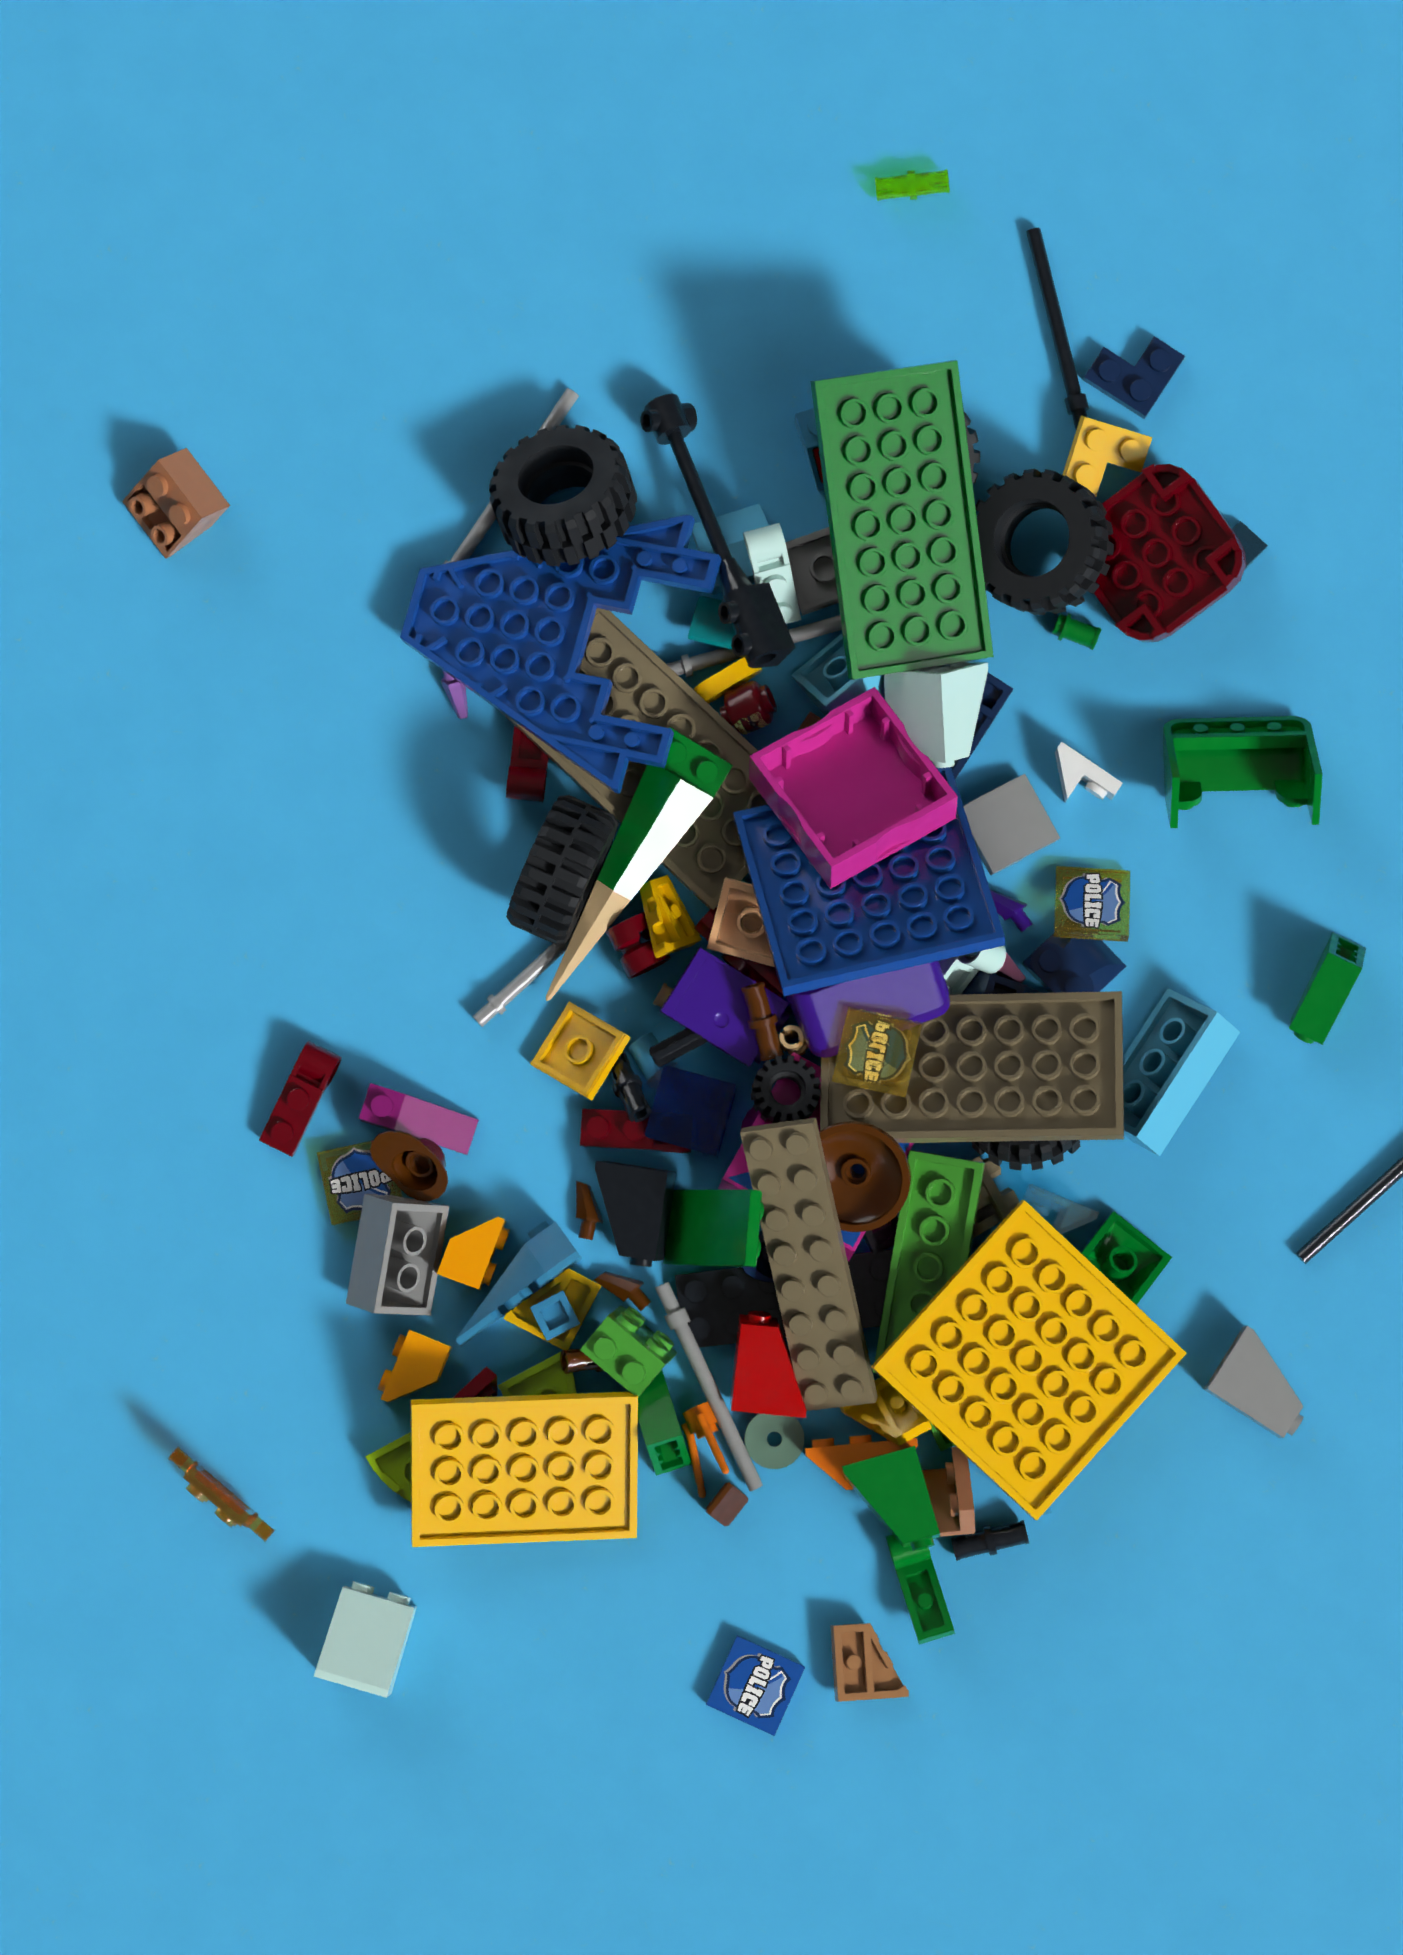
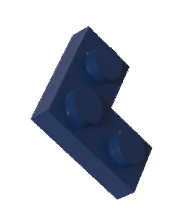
[1083,336,1185,419]

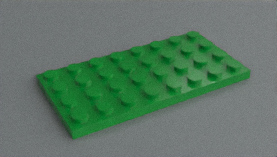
[810,360,994,680]

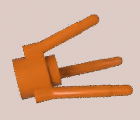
[681,1401,729,1498]

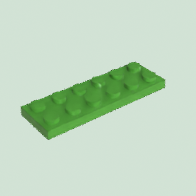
[873,1150,985,1373]

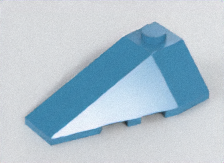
[455,1221,582,1346]

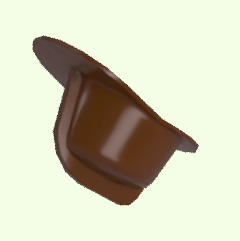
[370,1131,448,1201]

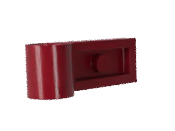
[506,726,549,802]
[259,1041,342,1157]
[580,1109,693,1153]

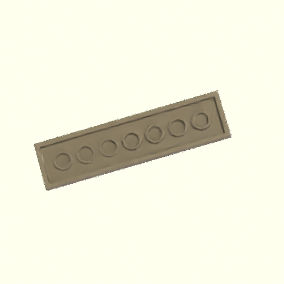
[740,1118,878,1411]

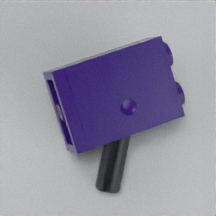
[649,947,790,1067]

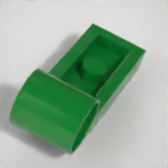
[885,1535,955,1645]

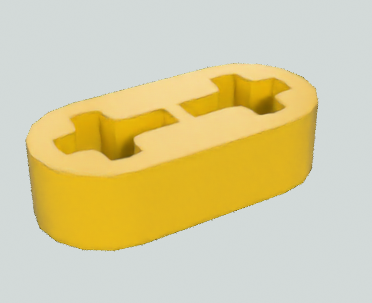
[693,657,763,704]

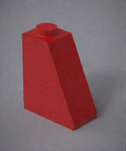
[730,1311,807,1418]

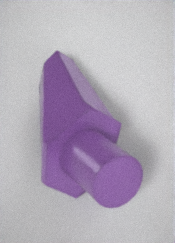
[441,670,468,719]

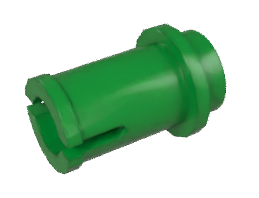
[1052,613,1101,650]

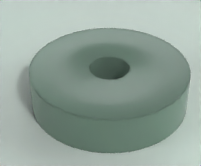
[744,1414,804,1469]

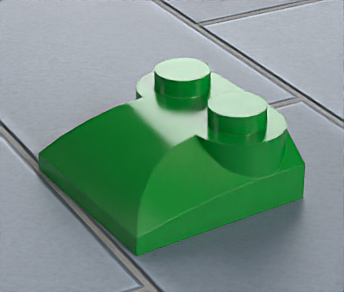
[1081,1211,1172,1305]

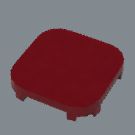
[1094,464,1246,642]

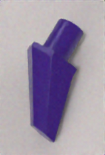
[990,889,1033,932]

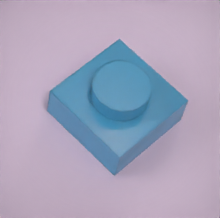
[530,1290,580,1341]

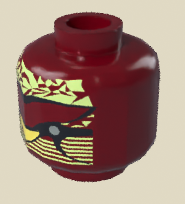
[720,680,777,735]

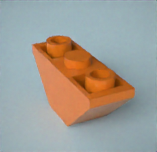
[804,1435,918,1490]

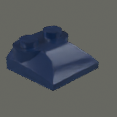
[1022,919,1126,993]

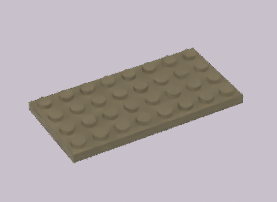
[500,608,767,910]
[820,991,1124,1143]

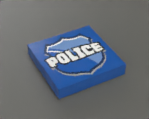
[706,1635,805,1736]

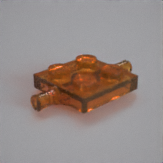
[168,1447,275,1542]

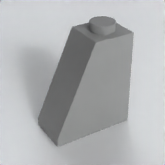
[1204,1326,1304,1438]

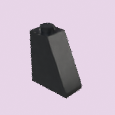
[595,1161,676,1267]

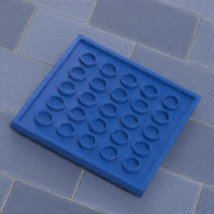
[733,767,1005,996]

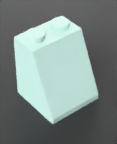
[884,661,988,768]
[314,1581,417,1698]

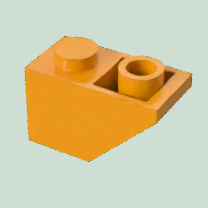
[437,1217,510,1290]
[378,1330,453,1402]

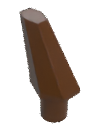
[576,1181,603,1240]
[594,1271,652,1311]

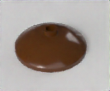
[819,1121,911,1232]

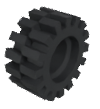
[751,1055,821,1123]

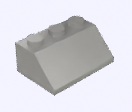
[346,1194,449,1316]

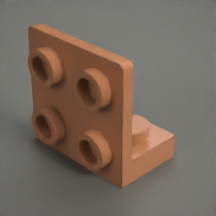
[922,1447,975,1537]

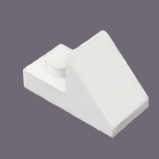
[1055,742,1123,802]

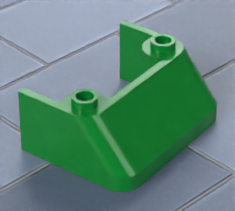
[1163,716,1322,828]

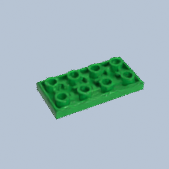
[663,1189,764,1267]

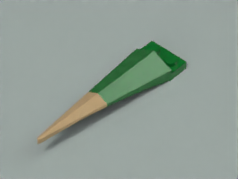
[546,727,733,1001]

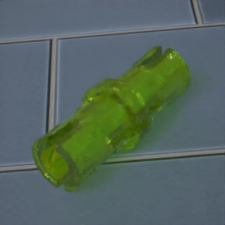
[875,169,950,201]

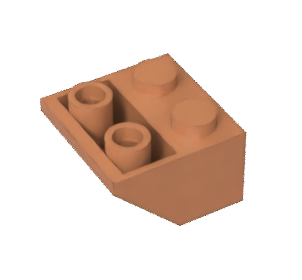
[122,448,230,559]

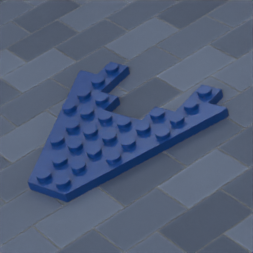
[400,515,722,794]

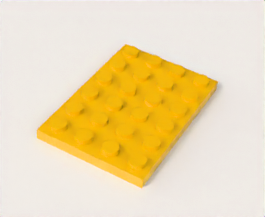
[410,1392,638,1547]

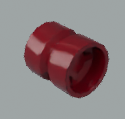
[606,912,671,979]

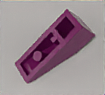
[359,1083,479,1155]

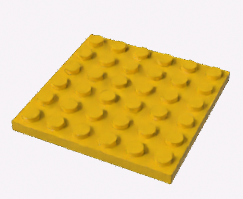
[871,1200,1187,1521]

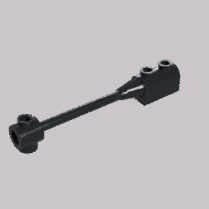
[640,394,796,668]

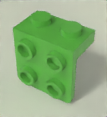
[580,1306,677,1397]

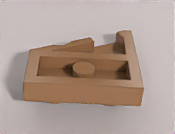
[830,1623,909,1702]

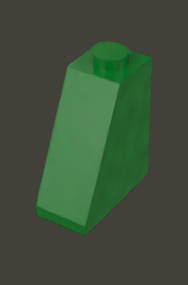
[1289,932,1366,1045]
[638,1370,692,1476]
[842,1446,940,1551]

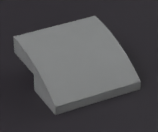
[963,774,1060,875]

